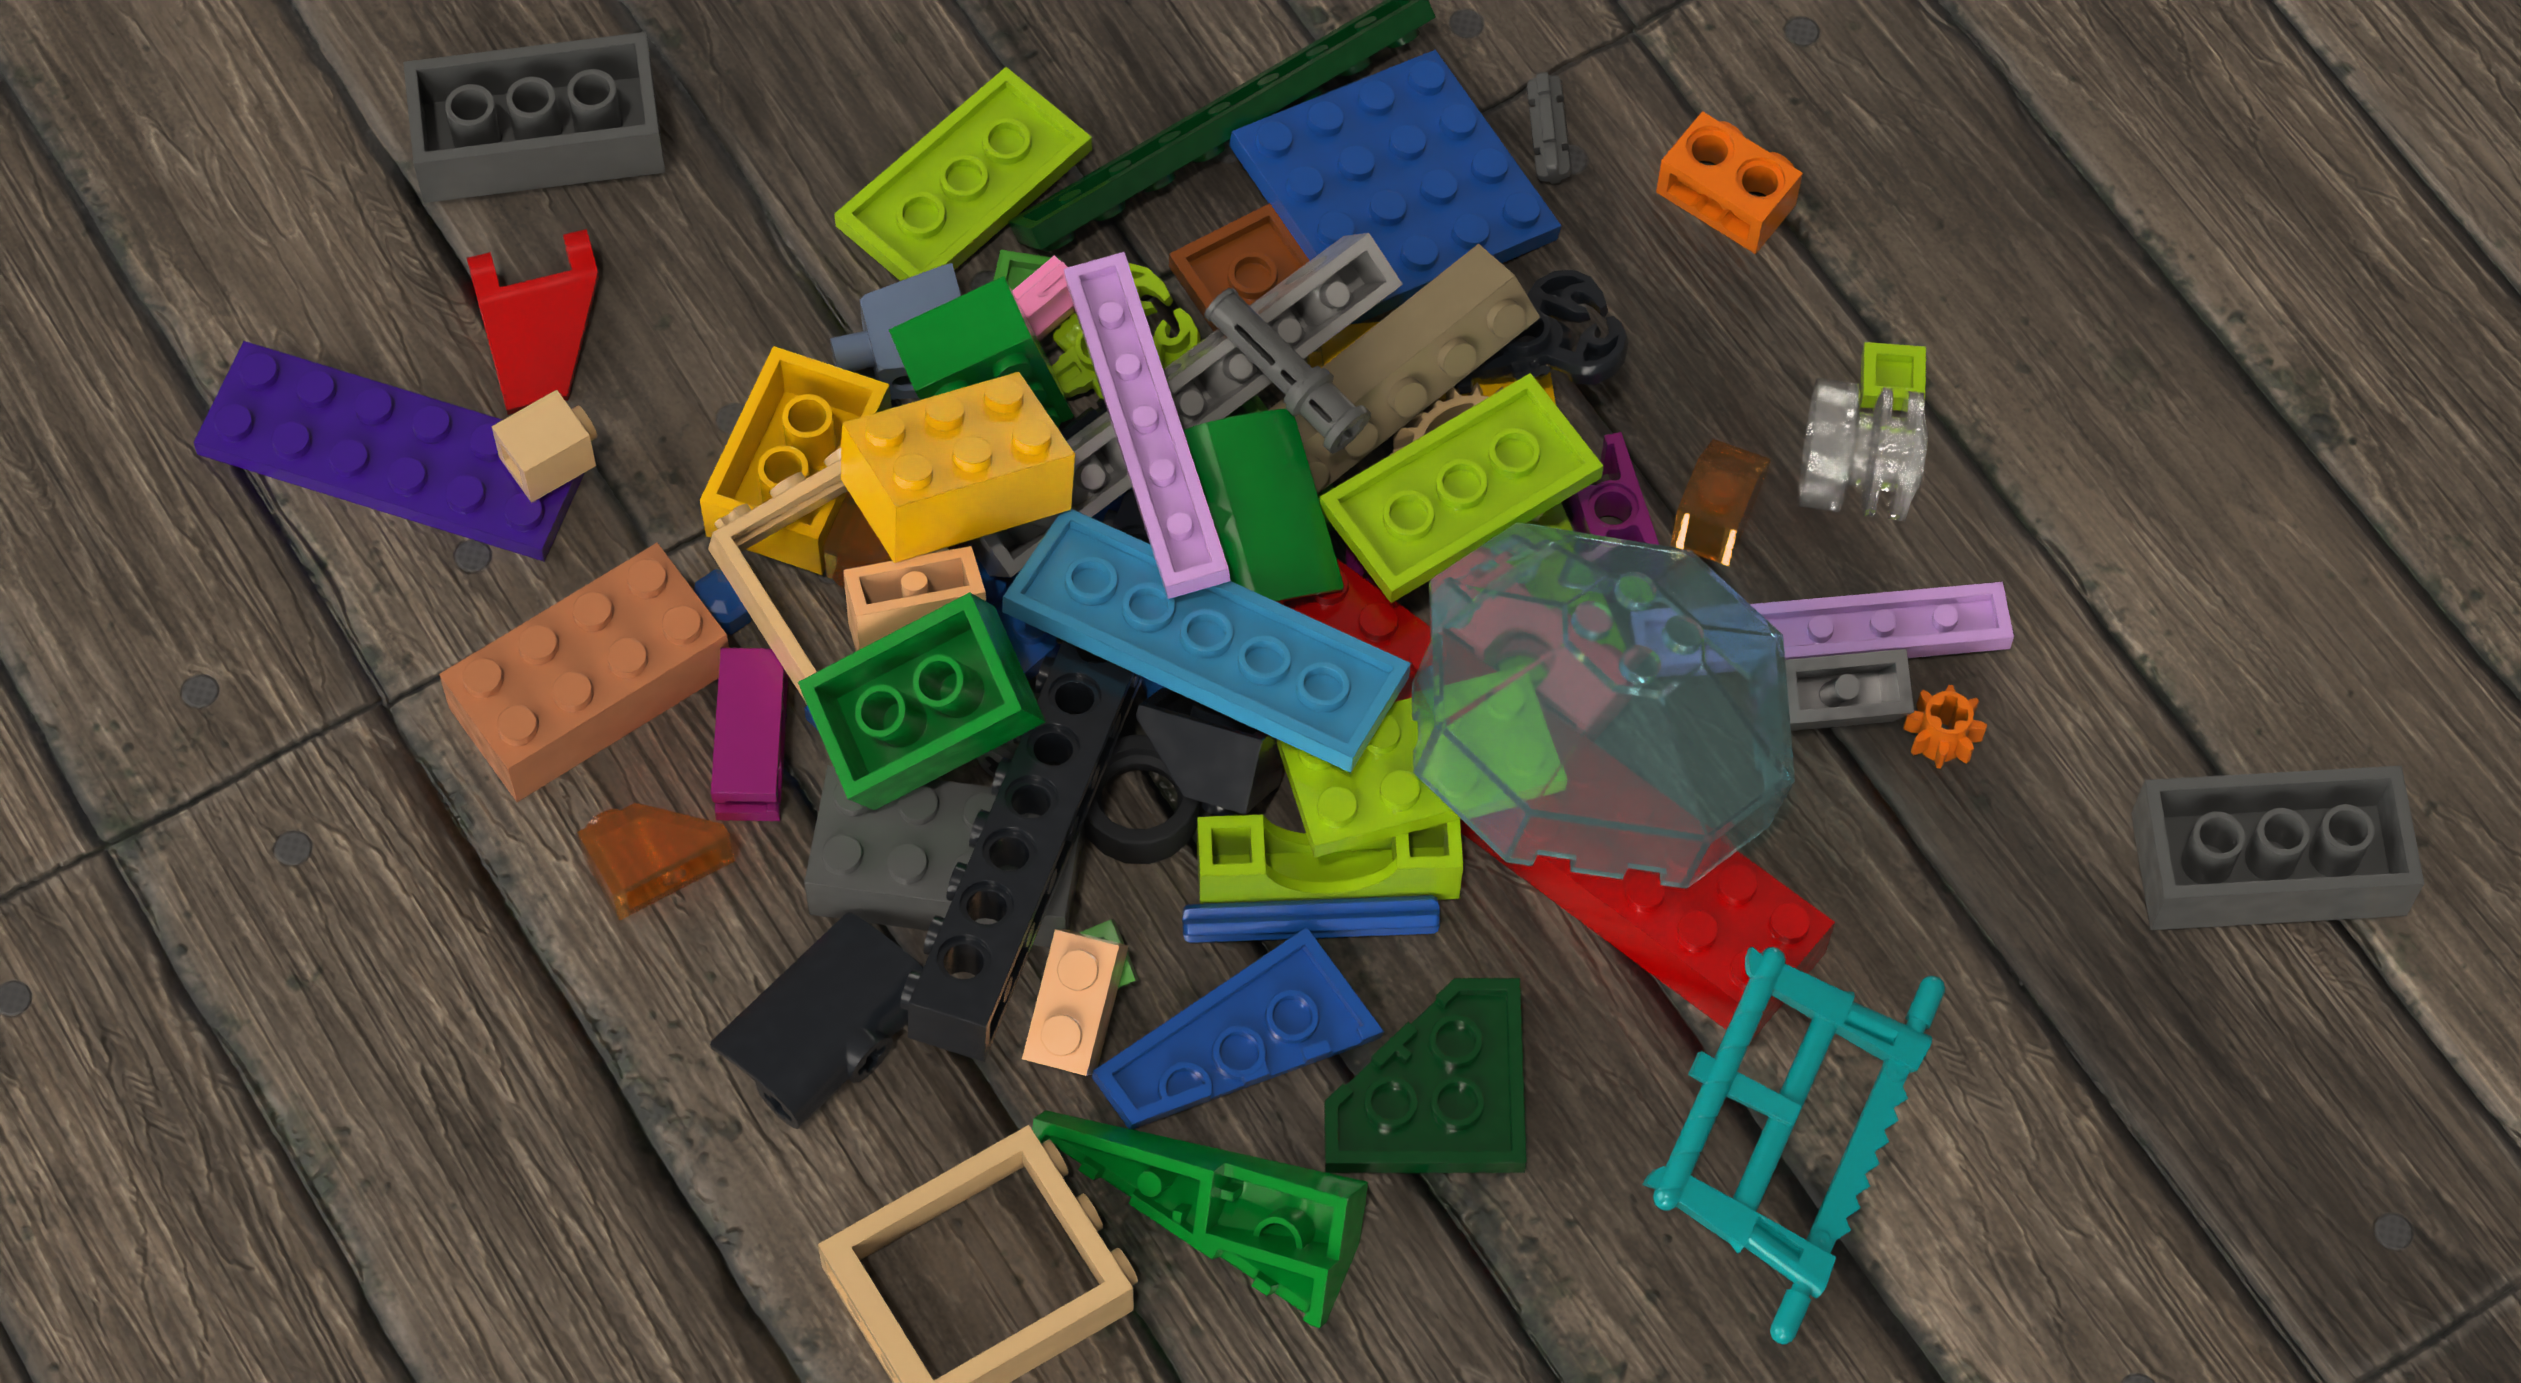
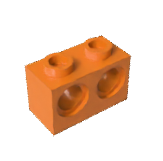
[1656,111,1803,254]

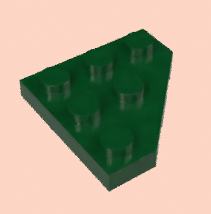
[1324,978,1526,1173]

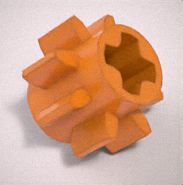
[1903,685,1987,769]

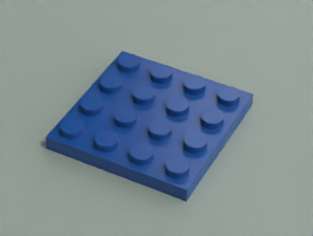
[1229,50,1562,324]

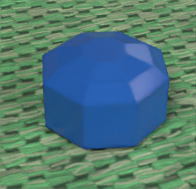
[694,569,752,635]

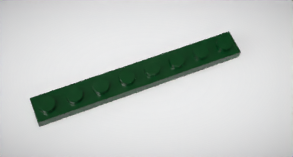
[1008,0,1436,251]

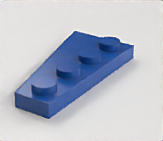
[1092,927,1384,1129]

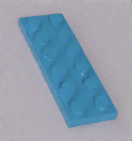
[1002,509,1411,773]

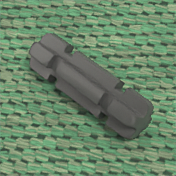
[1527,72,1572,185]

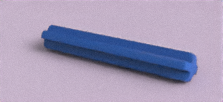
[1182,895,1440,943]

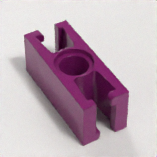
[1565,432,1666,607]
[711,648,789,821]

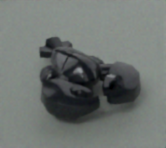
[1454,270,1629,394]

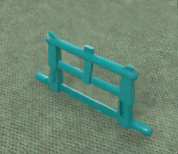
[1642,947,1946,1345]

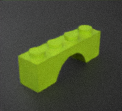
[1197,815,1463,904]

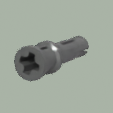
[1204,288,1371,454]

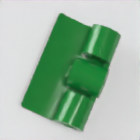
[1183,408,1344,604]

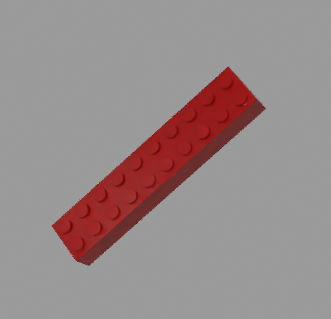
[1282,558,1835,1043]

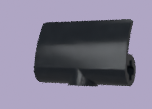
[710,912,923,1129]

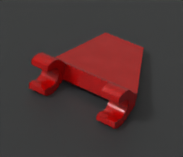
[467,229,599,415]

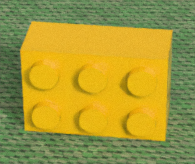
[700,346,892,575]
[841,372,1075,563]

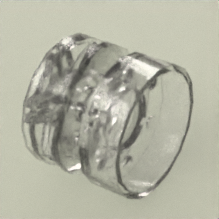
[1798,378,1928,522]

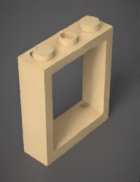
[708,448,949,704]
[818,1125,1138,1383]

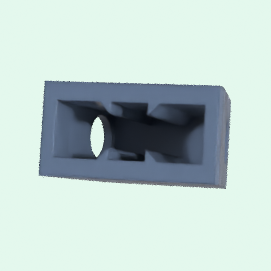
[830,263,961,400]

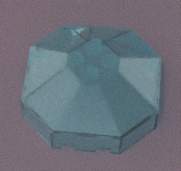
[1412,522,1795,889]

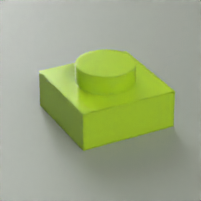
[1860,342,1926,412]

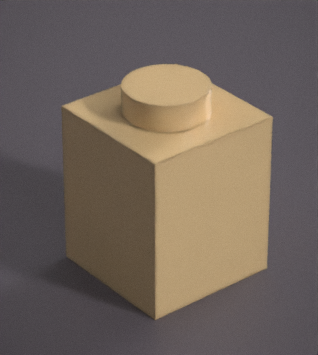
[491,390,597,503]

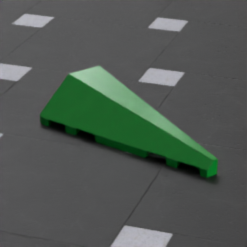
[1032,1110,1368,1328]

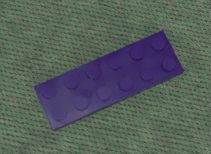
[193,341,585,562]

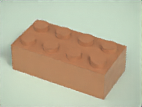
[439,543,729,802]

